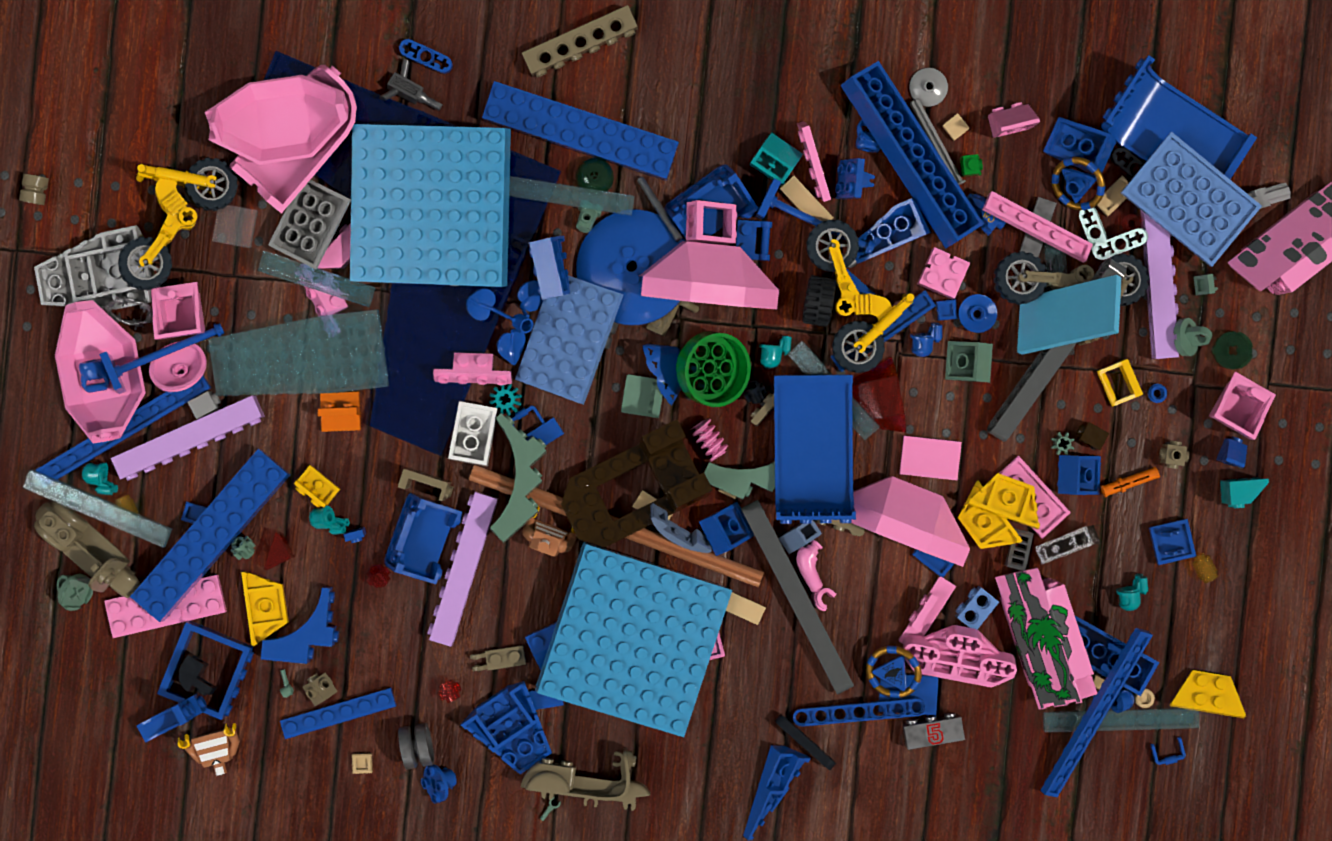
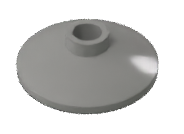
[909,68,948,107]

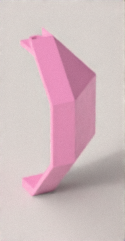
[205,75,349,165]
[639,241,779,309]
[55,300,146,444]
[852,476,970,567]

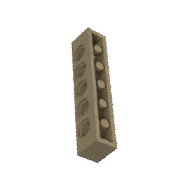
[522,5,638,78]

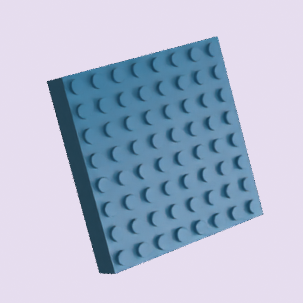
[350,124,511,287]
[535,542,732,737]

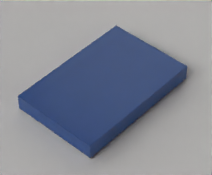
[878,674,938,715]

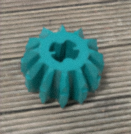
[489,384,522,416]

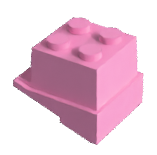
[151,282,205,340]
[1209,372,1276,440]

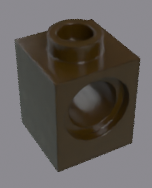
[1076,422,1110,450]

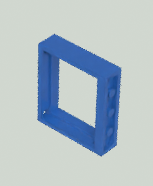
[157,621,254,720]

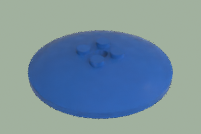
[576,210,685,326]

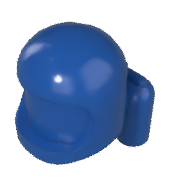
[910,322,943,357]
[1093,688,1134,713]

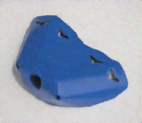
[643,344,681,406]

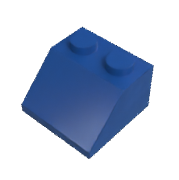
[1057,455,1101,495]
[699,502,755,556]

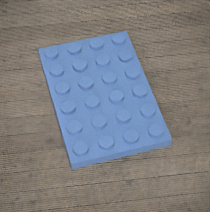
[1121,132,1262,267]
[515,276,623,405]

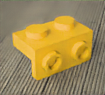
[293,465,341,508]

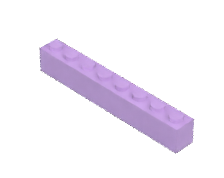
[1140,210,1179,359]
[111,395,265,481]
[428,491,499,647]

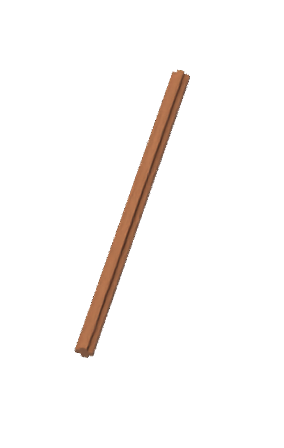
[469,465,764,587]

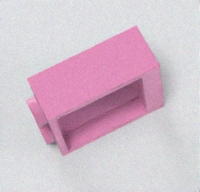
[686,200,737,245]

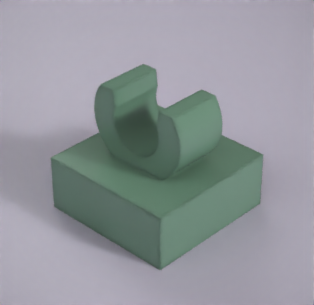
[1194,274,1218,296]

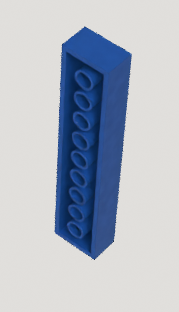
[840,61,983,249]
[482,81,679,181]
[130,449,291,622]

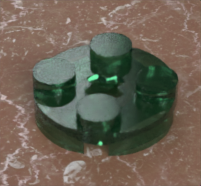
[1212,331,1253,370]

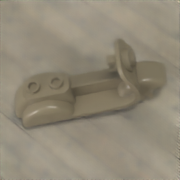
[34,498,140,598]
[520,748,651,811]

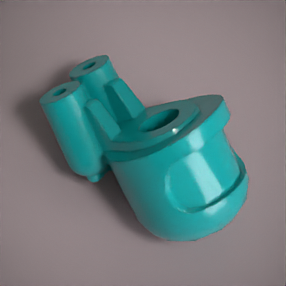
[759,336,792,368]
[82,462,118,495]
[309,506,350,535]
[1116,574,1148,611]

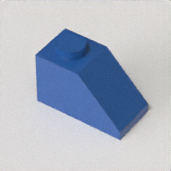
[1216,436,1247,468]

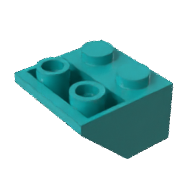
[750,133,803,186]

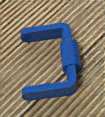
[511,406,545,431]
[1150,737,1186,765]

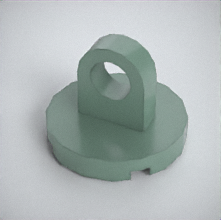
[1174,318,1212,356]
[56,574,93,611]

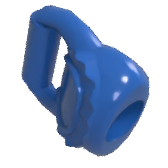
[856,120,881,153]
[79,359,110,393]

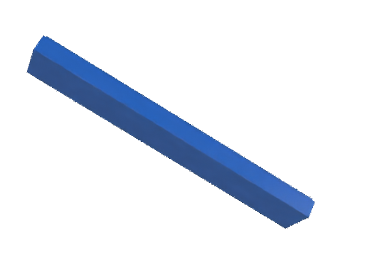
[830,290,936,372]

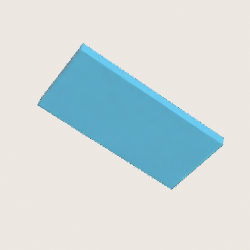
[1017,275,1121,355]

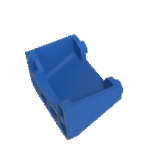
[664,164,759,243]
[384,493,462,584]

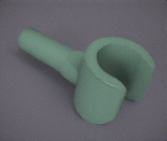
[280,669,294,698]
[540,797,561,821]

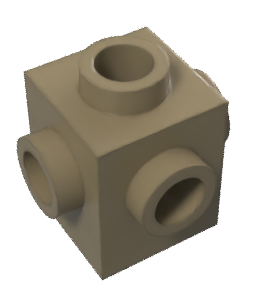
[1159,441,1189,469]
[303,672,338,706]

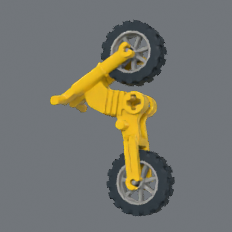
[118,158,238,291]
[806,220,914,373]

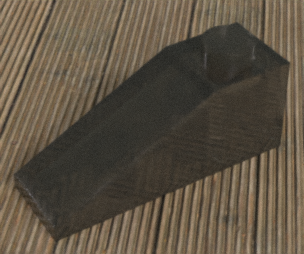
[1035,525,1101,565]

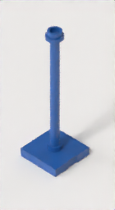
[755,179,875,255]
[99,323,225,394]

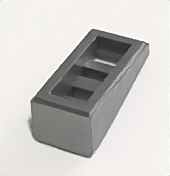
[1005,528,1034,571]

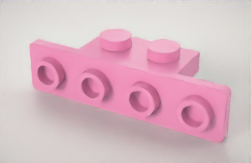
[296,264,348,338]
[433,353,512,385]
[899,577,956,647]

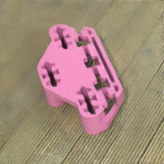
[903,625,1017,688]

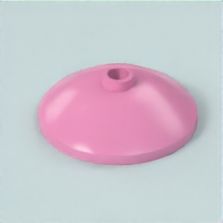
[149,341,207,392]

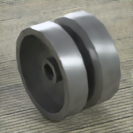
[398,723,434,770]

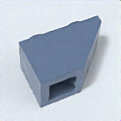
[778,520,822,554]

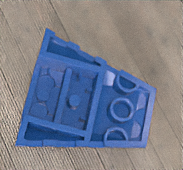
[460,681,552,774]

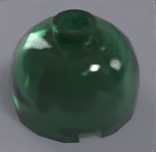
[576,158,614,196]

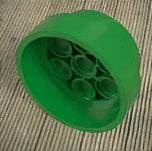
[676,331,751,407]

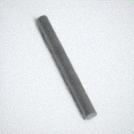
[637,177,683,242]

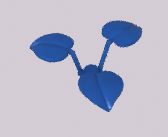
[466,280,544,365]

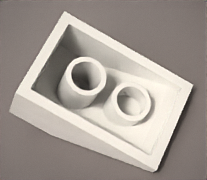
[448,401,497,467]

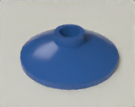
[958,294,997,333]

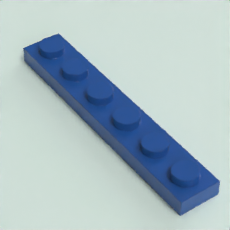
[280,687,397,739]

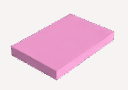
[899,436,962,480]

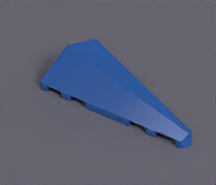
[743,745,811,840]

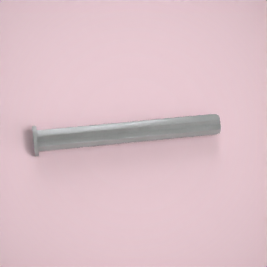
[910,99,966,185]

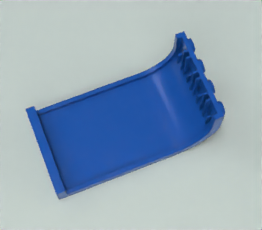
[1101,55,1257,179]
[774,374,856,524]

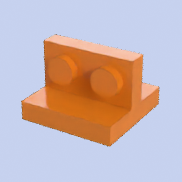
[318,392,361,432]

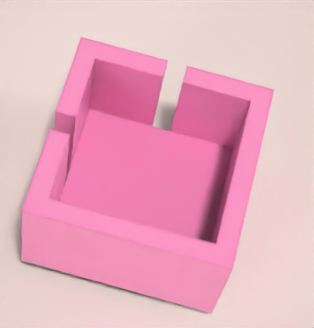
[917,247,970,299]

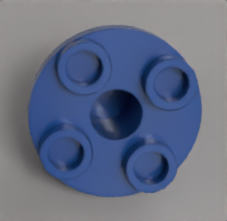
[421,764,457,804]

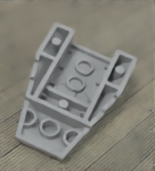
[34,225,155,309]

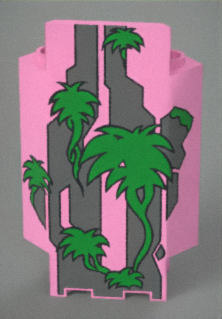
[995,568,1097,710]

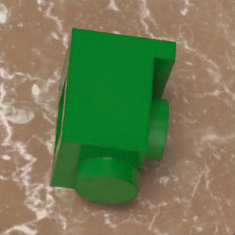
[960,154,983,177]

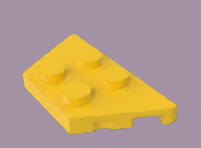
[967,473,1040,530]
[958,481,1023,549]
[241,571,289,646]
[1170,670,1246,718]

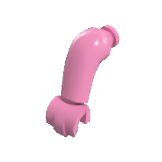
[796,540,836,611]

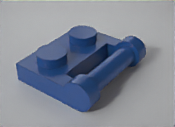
[736,220,773,261]

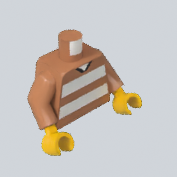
[523,506,577,557]
[178,723,240,776]

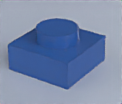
[343,527,366,543]

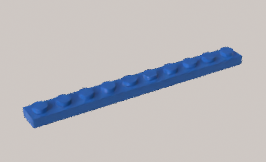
[35,375,211,487]
[1040,628,1153,797]

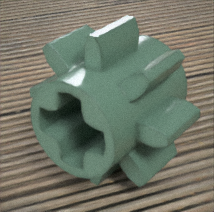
[1050,432,1074,455]
[230,536,256,560]

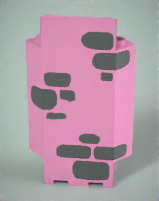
[1227,182,1332,295]

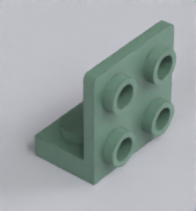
[621,374,665,418]

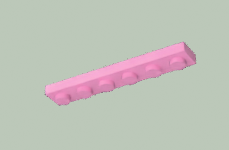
[982,191,1093,263]

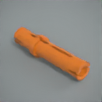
[1101,467,1160,497]

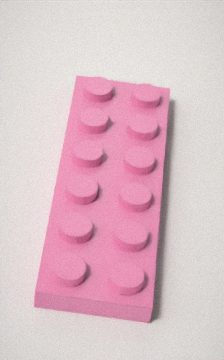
[104,574,227,638]

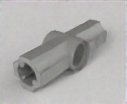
[1248,183,1291,209]

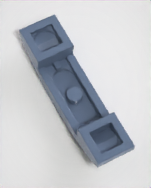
[650,503,712,553]

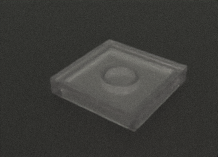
[212,205,258,249]

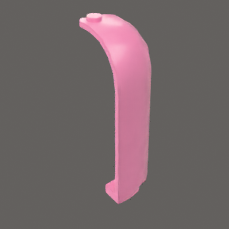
[229,65,357,213]

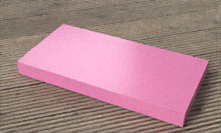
[999,456,1071,539]

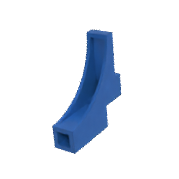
[261,586,339,664]
[137,693,207,743]

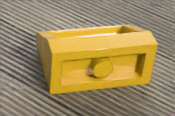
[1096,359,1143,407]

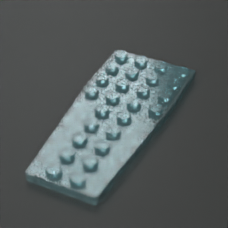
[208,309,389,396]

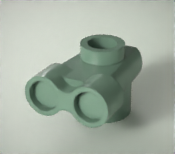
[576,200,603,233]

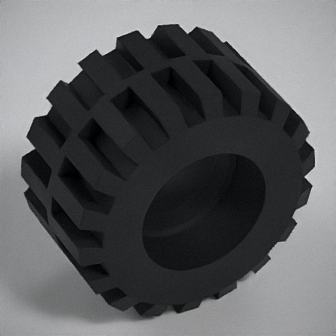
[802,275,836,327]

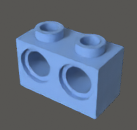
[955,586,999,630]

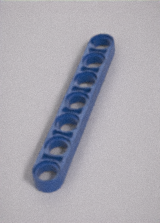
[793,697,926,727]

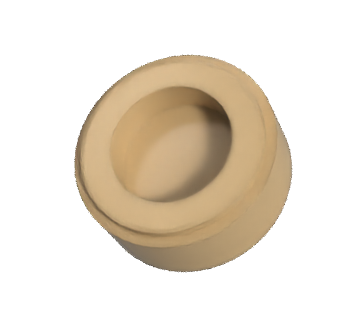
[1134,688,1155,708]

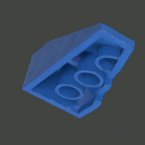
[855,198,932,264]

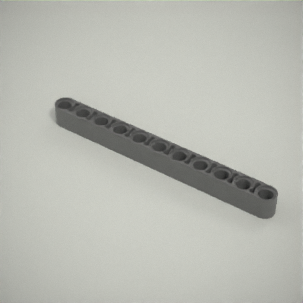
[987,258,1127,442]
[741,500,854,695]

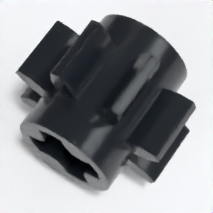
[743,380,768,404]

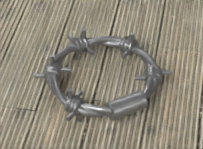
[100,293,153,330]

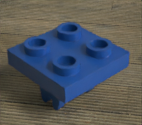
[835,158,875,200]
[1148,518,1196,565]

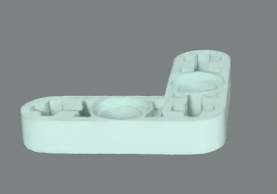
[1079,207,1148,260]

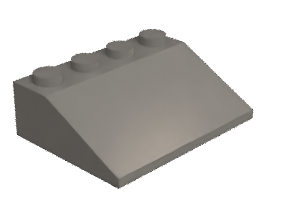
[268,179,351,270]

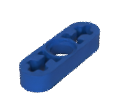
[399,39,453,74]

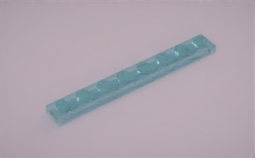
[509,176,635,216]
[23,469,172,548]
[1043,708,1199,732]

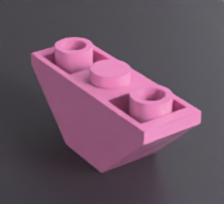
[317,223,351,270]

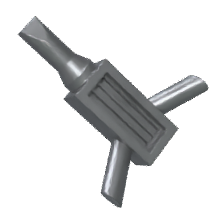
[379,59,443,111]

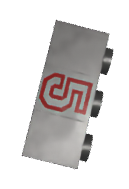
[902,712,965,750]

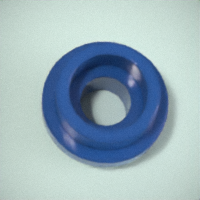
[1147,384,1167,403]

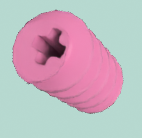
[690,418,728,462]

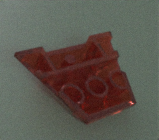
[852,357,906,433]

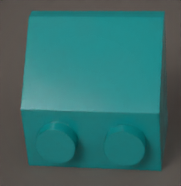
[1220,477,1269,508]

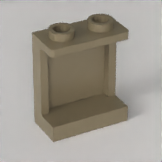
[398,468,454,501]

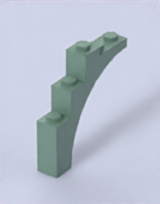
[490,413,547,544]
[704,461,775,500]

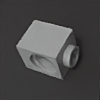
[187,391,221,419]

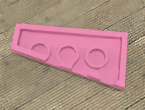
[797,121,831,202]

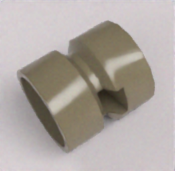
[19,174,49,205]

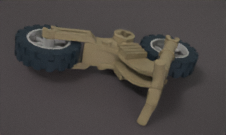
[994,251,1149,346]

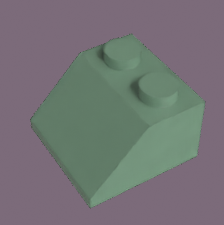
[945,341,993,383]

